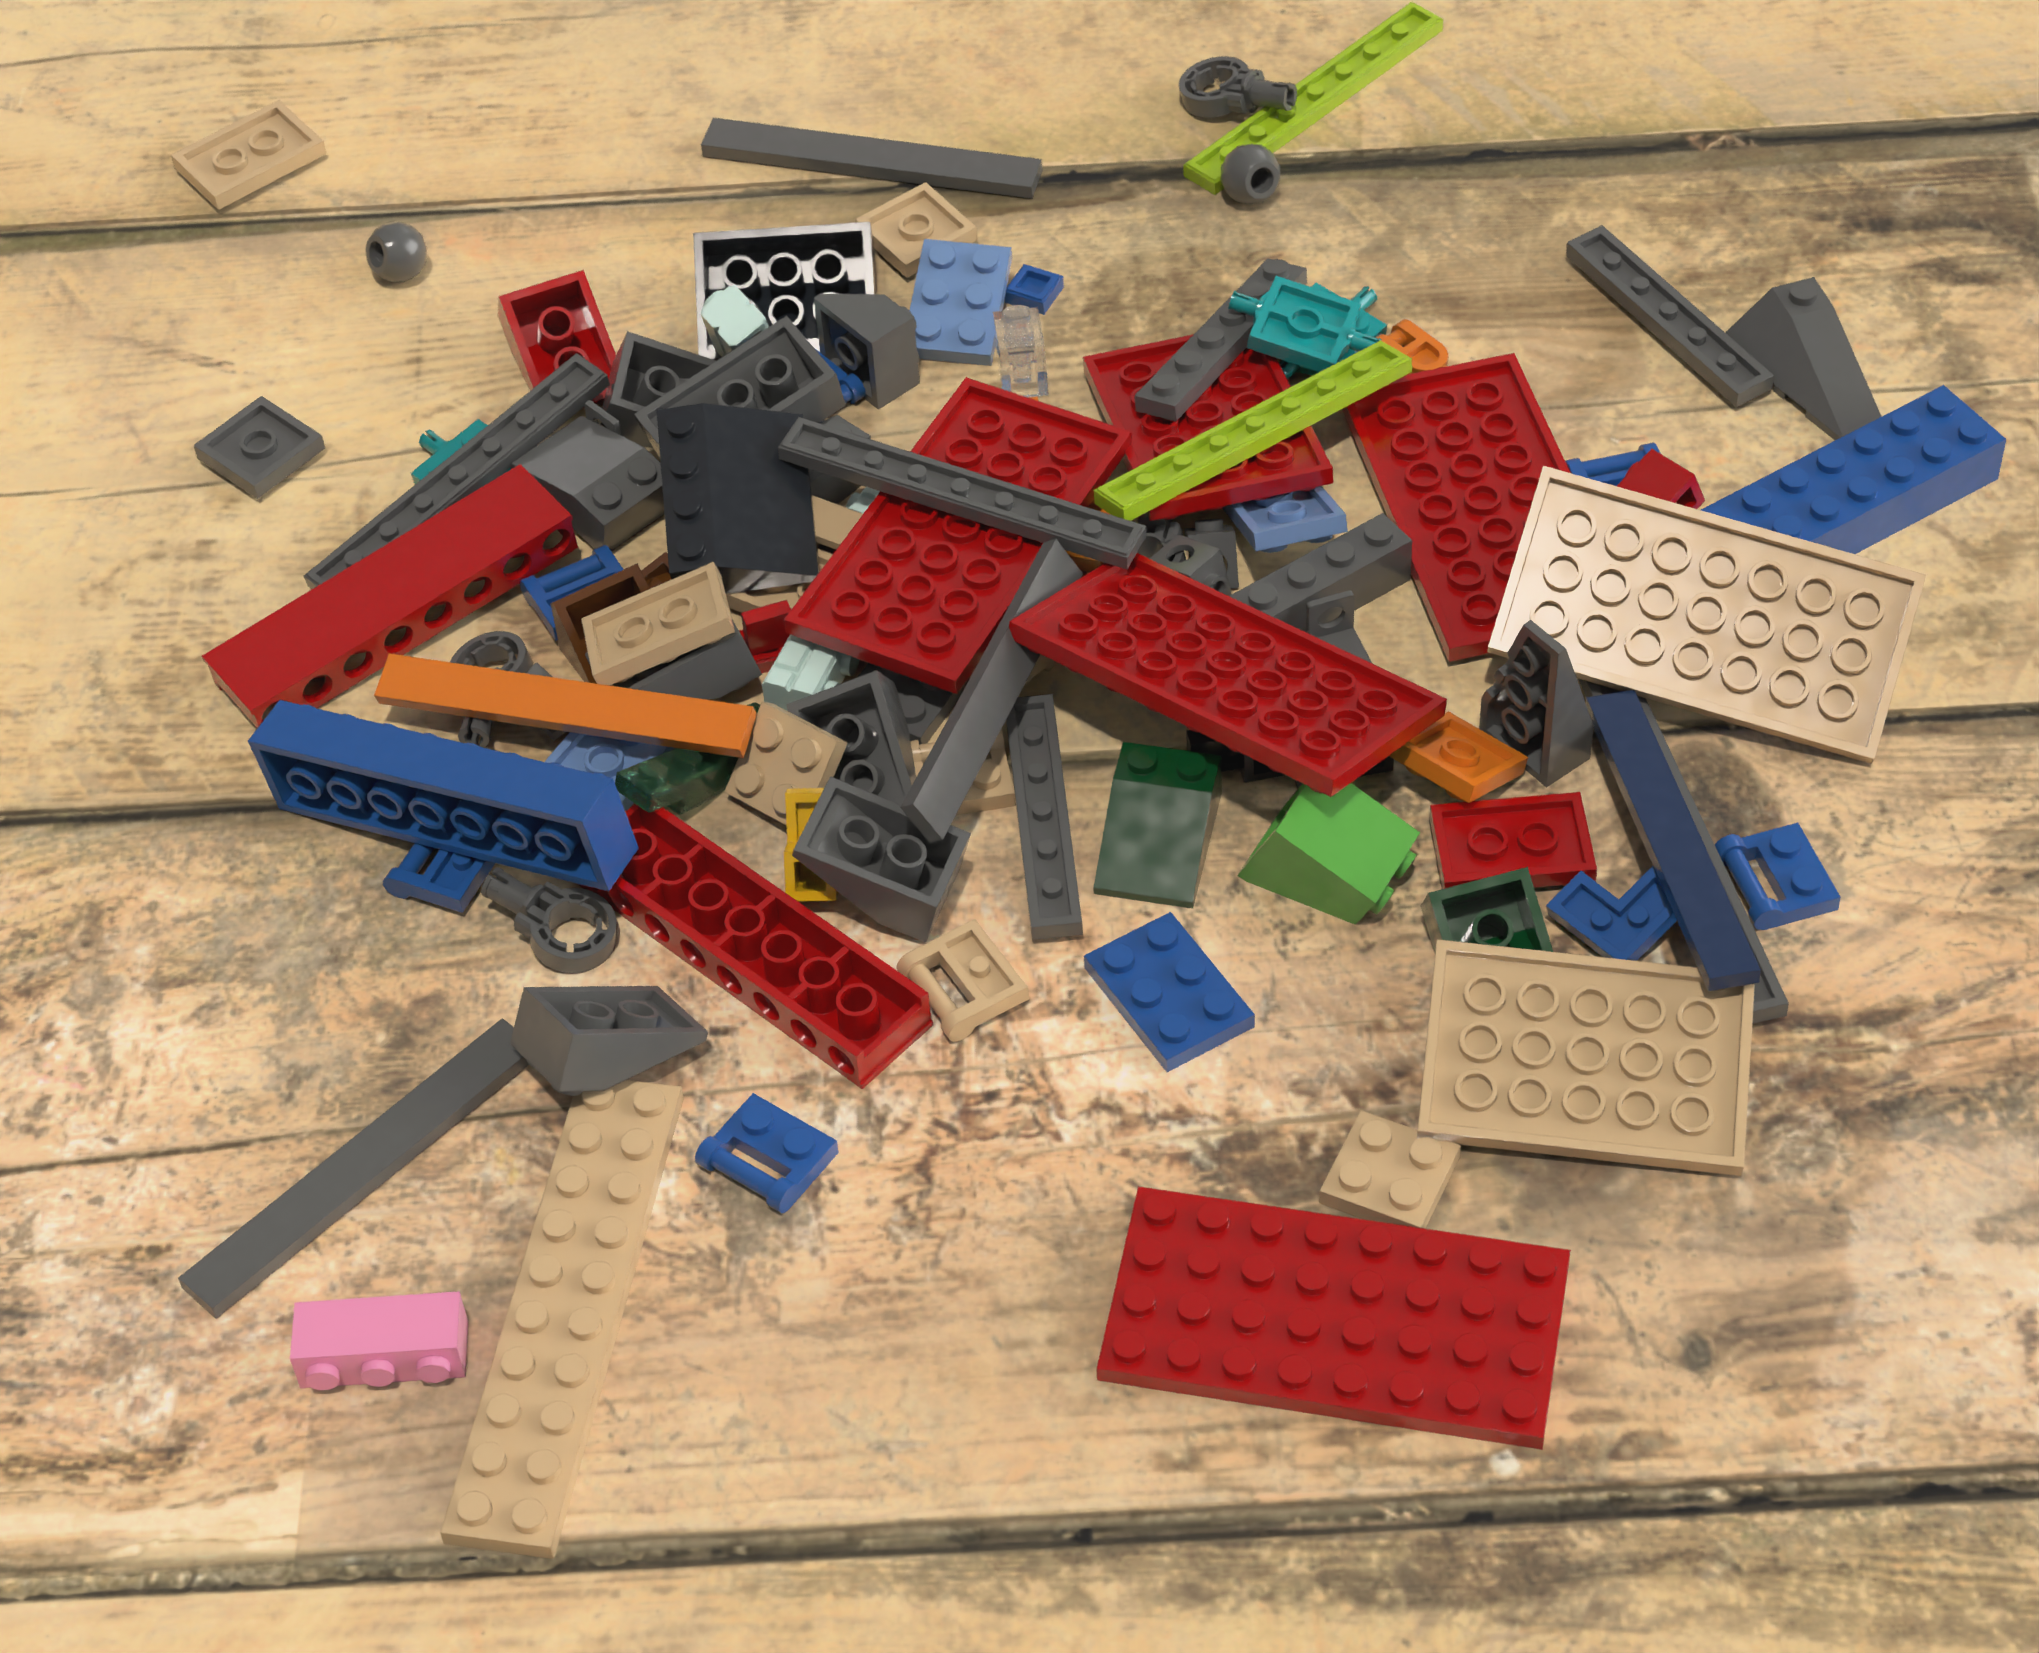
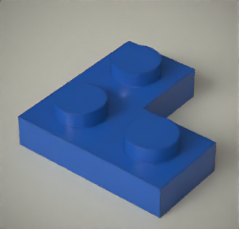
[1546,866,1677,961]

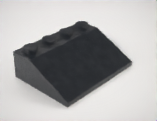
[693,222,876,361]
[656,403,819,594]

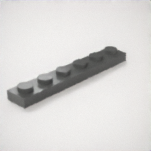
[1566,225,1774,407]
[1135,258,1307,422]
[1006,694,1083,940]

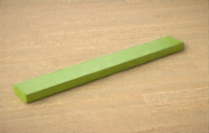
[1183,2,1443,195]
[1094,340,1412,521]

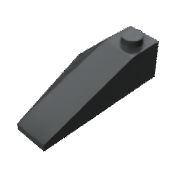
[1726,277,1882,440]
[1479,620,1594,788]

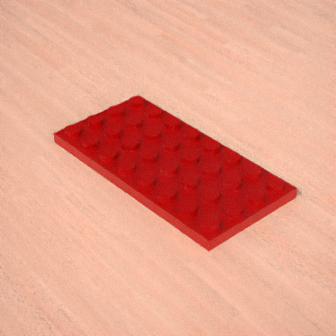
[1342,353,1571,662]
[784,377,1132,694]
[1009,553,1447,797]
[1096,1186,1571,1450]

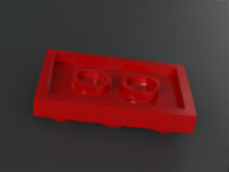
[1429,792,1597,889]

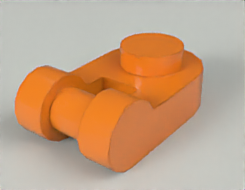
[1375,319,1449,374]

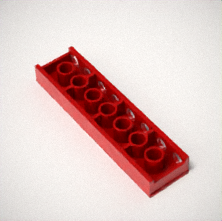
[202,464,578,728]
[578,791,933,1089]

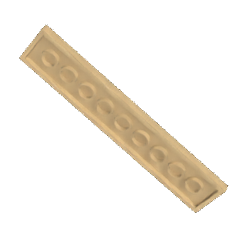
[440,1080,684,1559]

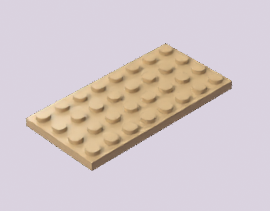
[1487,466,1926,764]

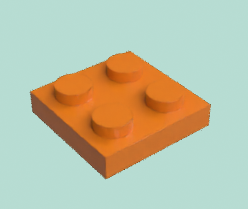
[1389,711,1529,803]

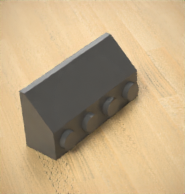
[634,316,846,458]

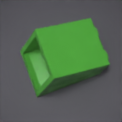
[1237,783,1420,925]

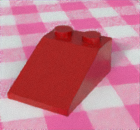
[498,270,616,408]

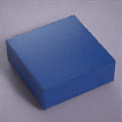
[1004,264,1064,315]

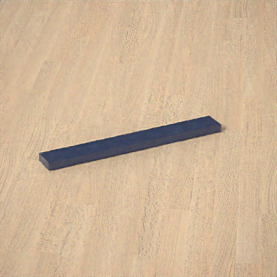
[1586,690,1761,991]

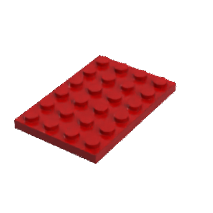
[1083,334,1334,521]

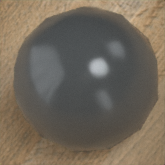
[1221,144,1280,204]
[366,221,427,283]

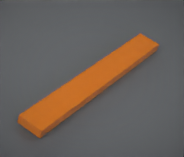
[374,653,757,758]

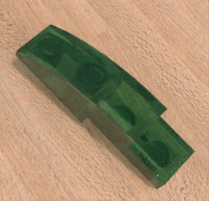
[615,702,761,815]

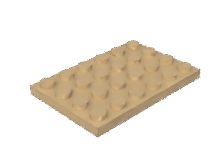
[1417,940,1755,1176]

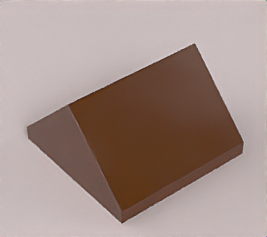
[551,563,649,684]

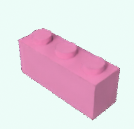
[290,1291,468,1390]

